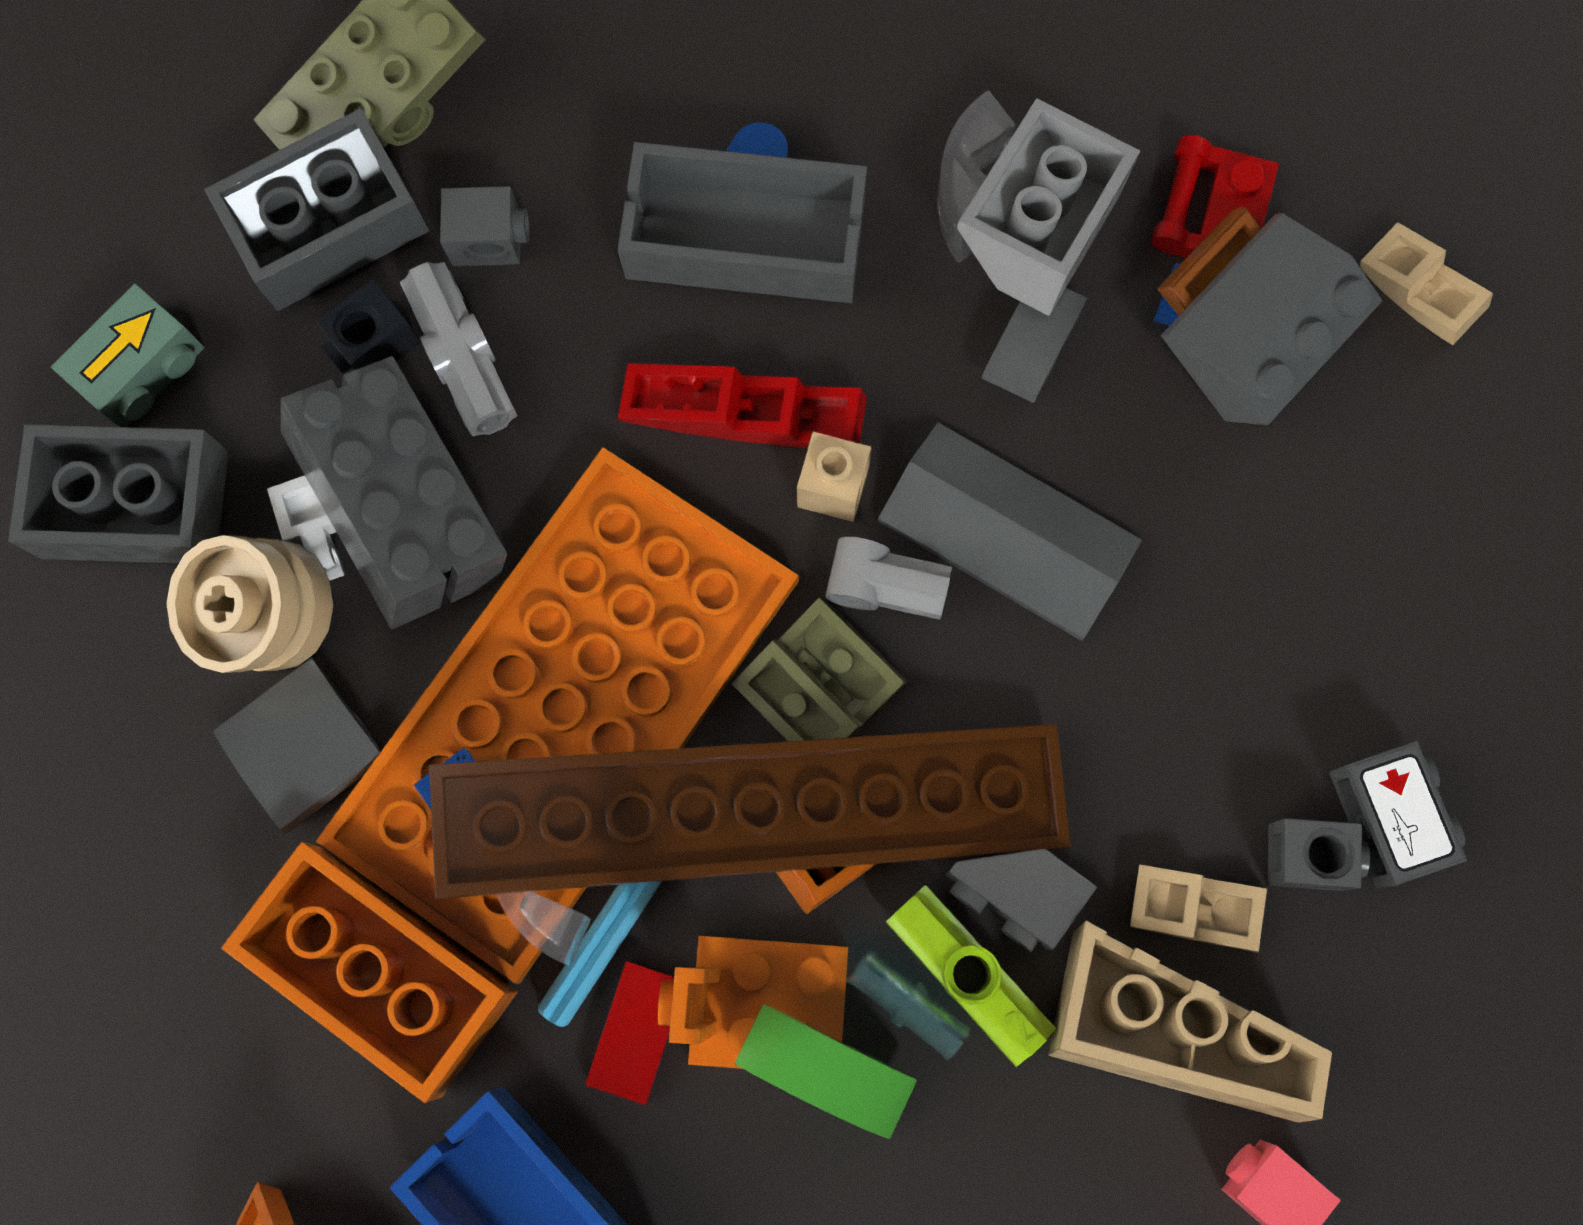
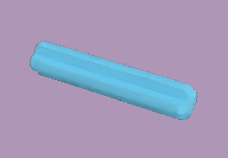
[538,881,662,1027]

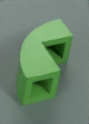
[734,1003,917,1139]

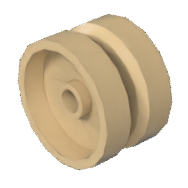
[166,535,333,673]

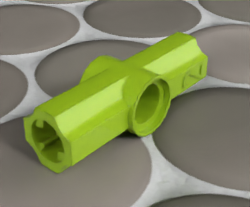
[886,885,1056,1067]

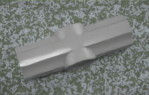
[400,262,518,437]

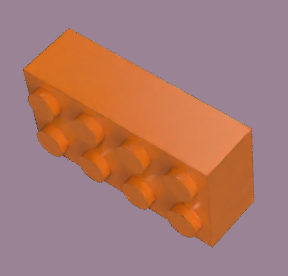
[221,842,518,1103]

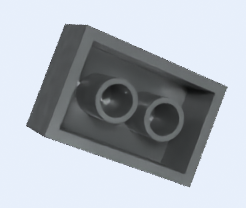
[8,425,229,563]

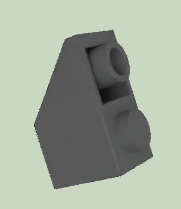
[944,849,1097,953]

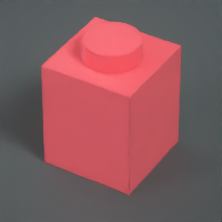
[1221,1139,1341,1225]

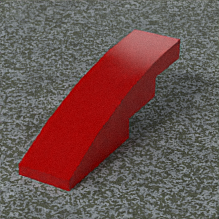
[618,364,867,448]

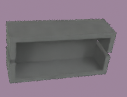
[617,142,867,304]
[280,356,507,630]

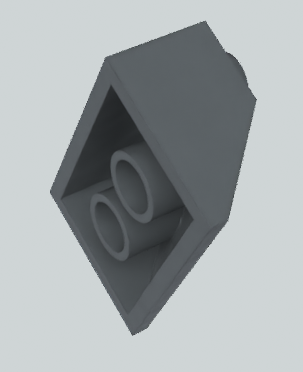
[204,108,429,311]
[1161,213,1383,425]

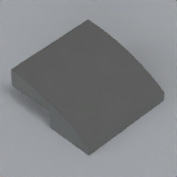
[213,658,381,834]

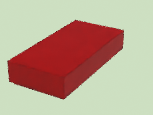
[585,961,674,1105]

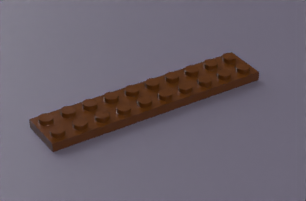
[429,724,1071,899]

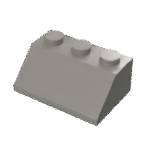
[957,98,1140,316]

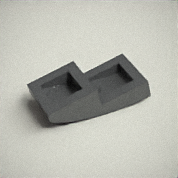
[981,288,1087,403]

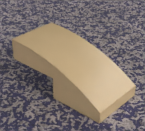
[1360,222,1493,345]
[1130,864,1267,953]

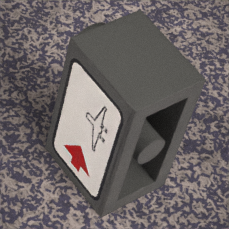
[1329,741,1467,888]

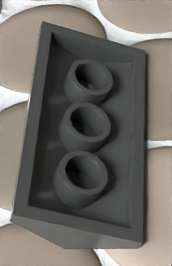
[878,422,1142,641]

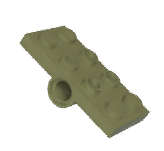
[253,0,486,150]

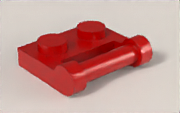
[1151,135,1279,258]

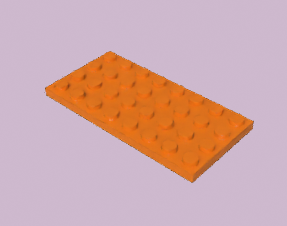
[316,447,799,984]

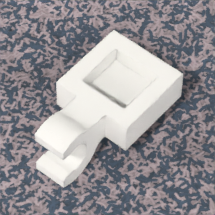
[267,475,345,580]

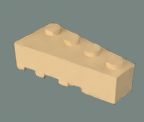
[1048,921,1332,1123]

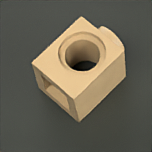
[797,432,871,522]

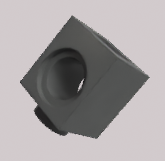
[440,186,530,266]
[1268,818,1370,891]

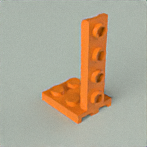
[658,936,848,1069]

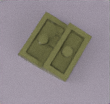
[731,597,908,741]

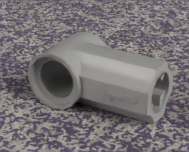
[825,537,952,620]

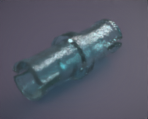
[846,949,971,1060]

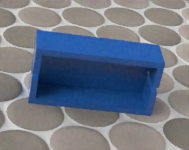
[389,1086,628,1225]

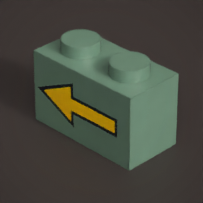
[51,283,205,427]

